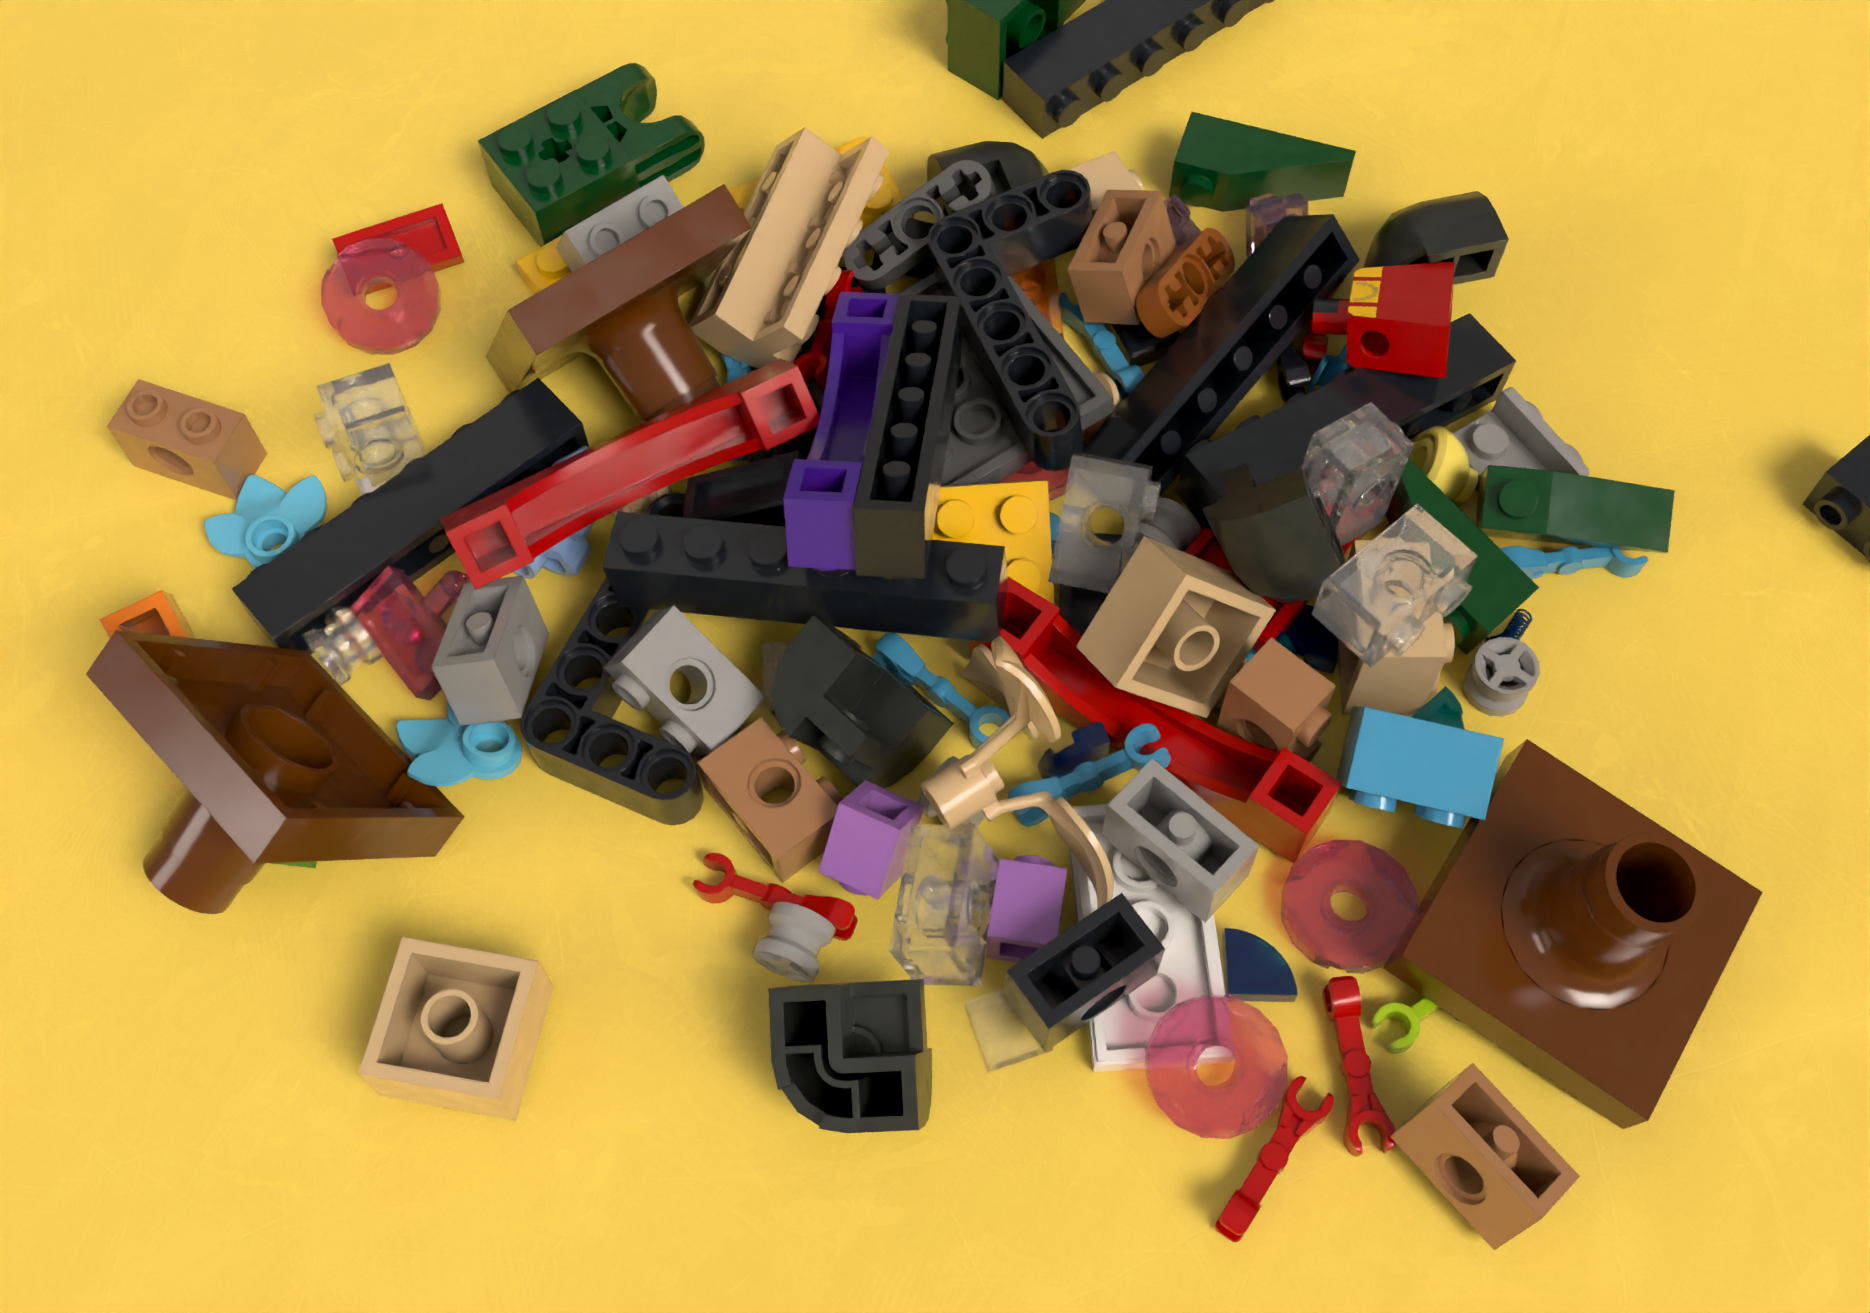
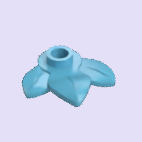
[204,475,327,569]
[396,702,522,786]

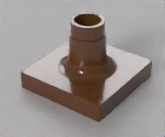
[486,184,752,423]
[86,630,465,914]
[1383,739,1763,1129]

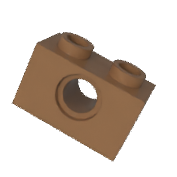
[1067,190,1176,325]
[107,379,267,501]
[1216,637,1336,763]
[697,717,843,883]
[1390,1063,1580,1250]

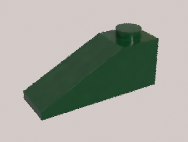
[1169,111,1356,212]
[1375,453,1539,655]
[1475,465,1675,554]

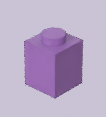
[818,780,925,899]
[986,855,1067,963]

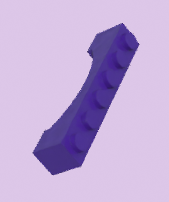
[783,292,900,571]

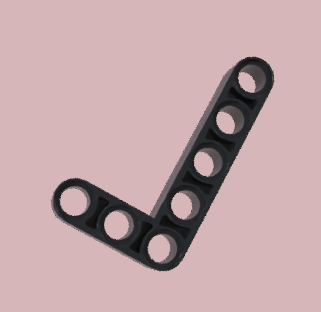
[927,170,1093,471]
[521,492,704,826]

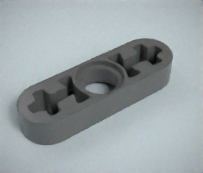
[844,160,996,290]

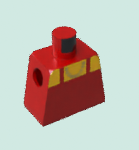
[1312,262,1455,378]

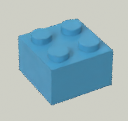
[1336,706,1504,828]

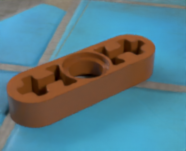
[1136,228,1235,338]

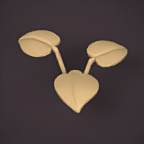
[921,636,1114,909]

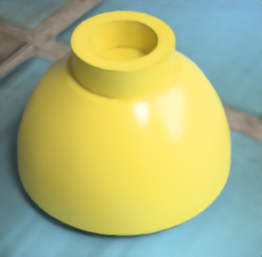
[1404,426,1478,503]

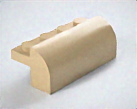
[689,127,890,368]

